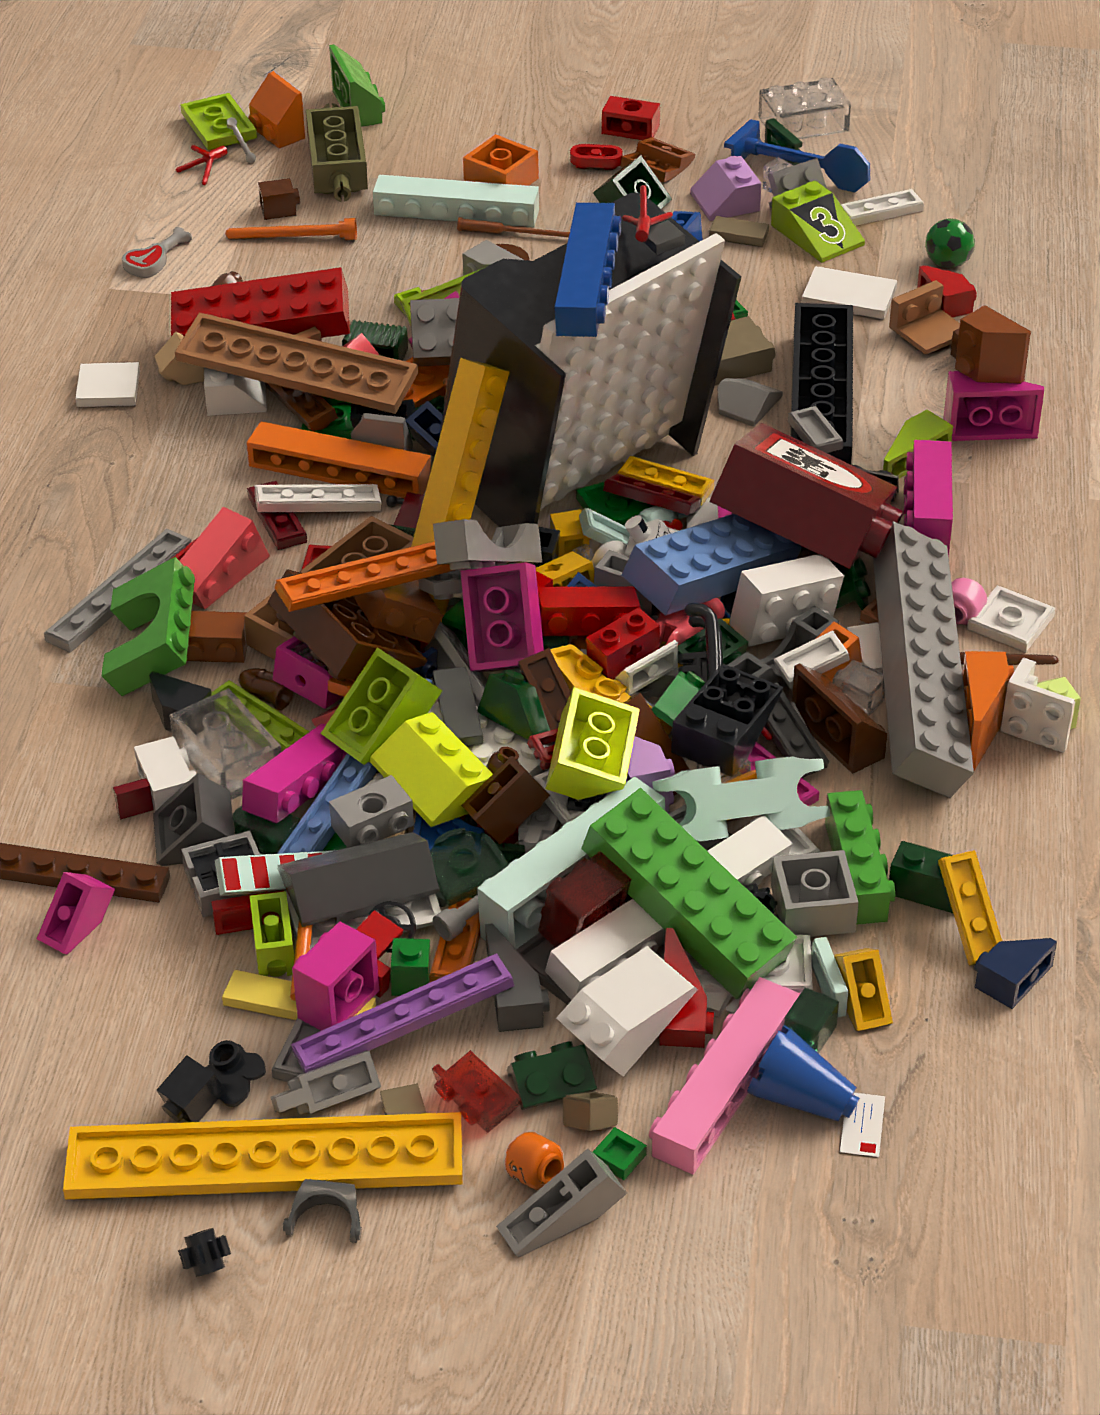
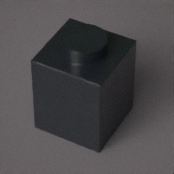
[157,1055,225,1122]

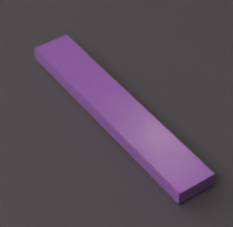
[291,953,514,1073]

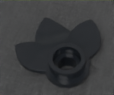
[205,1040,266,1107]

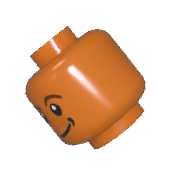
[505,1132,564,1190]

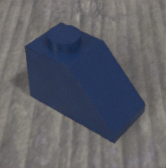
[406,401,442,456]
[974,938,1057,1009]

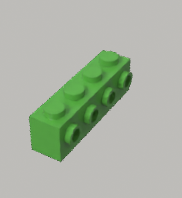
[825,790,895,925]

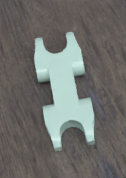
[652,756,830,841]

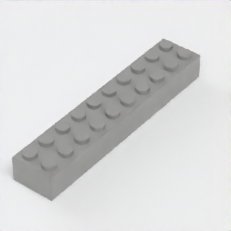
[873,521,974,798]

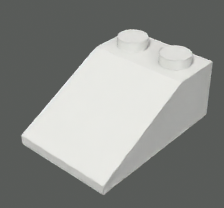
[556,946,698,1077]

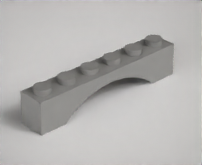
[433,519,542,570]

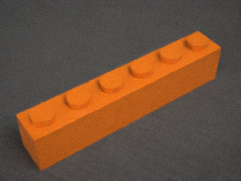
[247,421,431,498]

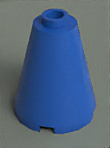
[747,1025,860,1121]

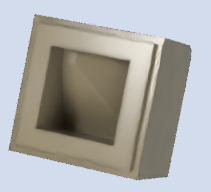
[563,1091,618,1131]

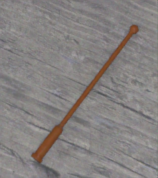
[457,217,570,238]

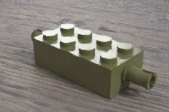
[306,103,368,202]

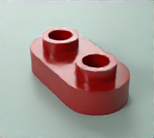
[570,144,623,170]

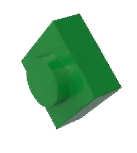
[593,1127,647,1180]

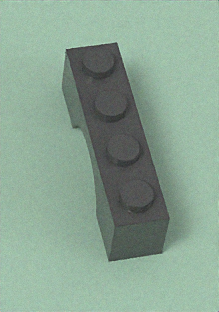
[727,605,839,688]

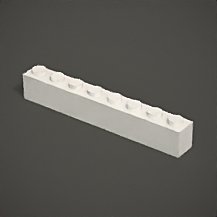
[545,815,793,1000]

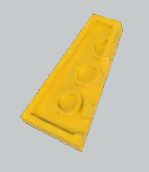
[550,644,672,734]

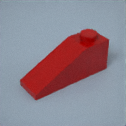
[659,928,714,1048]

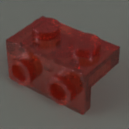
[432,1050,522,1133]

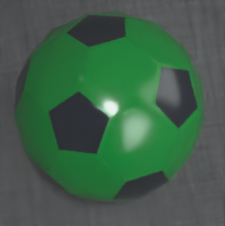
[925,218,975,268]

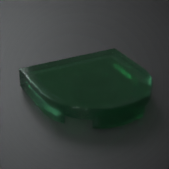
[430,828,509,906]

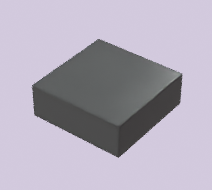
[644,220,685,255]

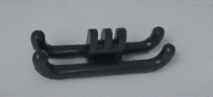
[678,603,723,683]

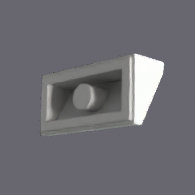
[614,640,678,695]

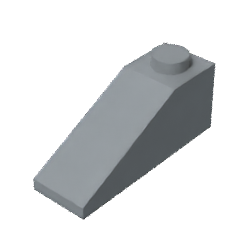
[496,1149,627,1257]

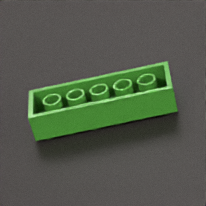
[581,787,797,1000]

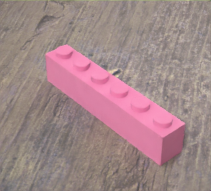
[649,977,800,1175]

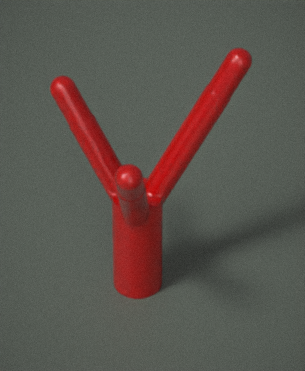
[176,145,228,185]
[622,185,673,242]

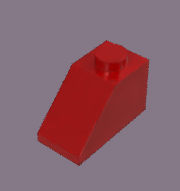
[917,265,977,318]

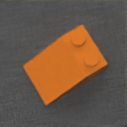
[962,651,1014,771]

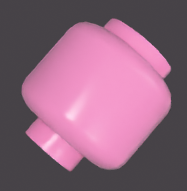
[951,577,987,625]

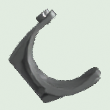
[283,1179,362,1243]

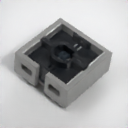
[181,831,260,917]

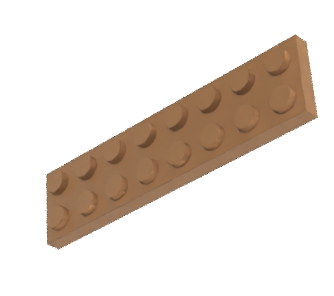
[175,312,418,414]

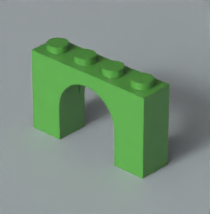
[101,557,195,696]

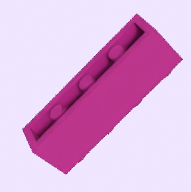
[242,723,347,823]

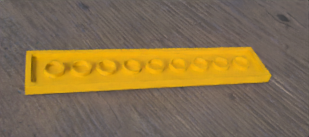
[63,1112,463,1200]

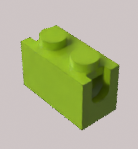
[250,891,295,977]

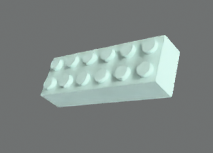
[477,776,665,949]

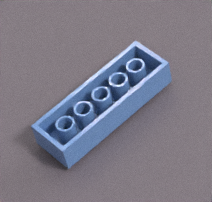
[621,514,802,616]

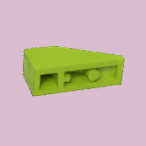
[883,409,953,479]

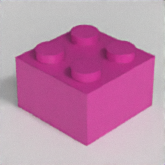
[292,921,379,1031]

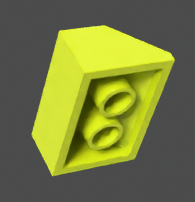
[545,687,640,800]
[369,712,493,827]

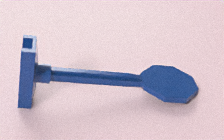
[724,119,870,192]

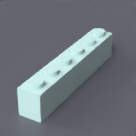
[373,174,539,227]

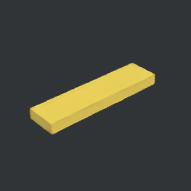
[222,970,376,1020]

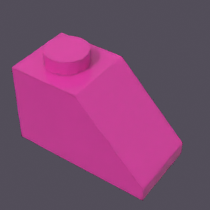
[36,872,115,954]

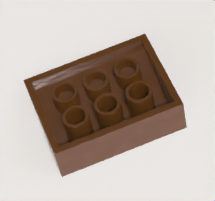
[268,569,427,682]

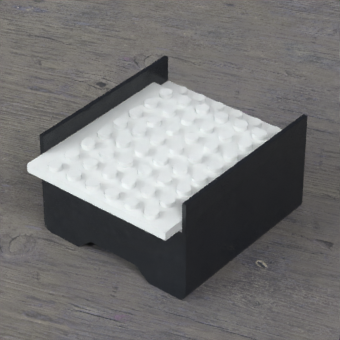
[439,193,742,527]

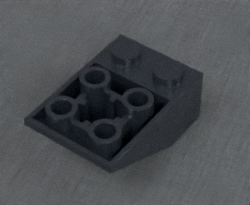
[671,664,783,777]

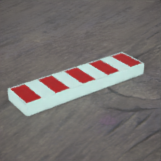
[215,850,337,896]

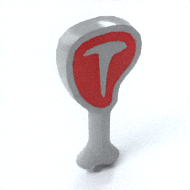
[122,227,192,278]

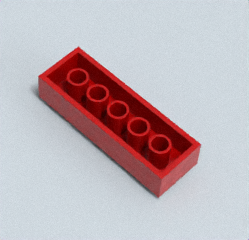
[171,267,350,338]

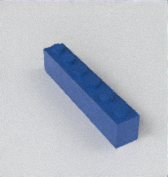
[555,202,621,337]

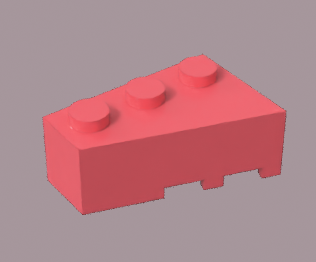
[180,507,270,609]

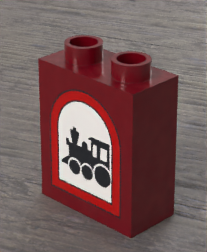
[709,423,904,569]

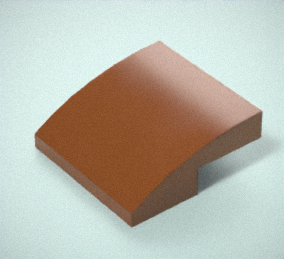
[620,137,695,183]

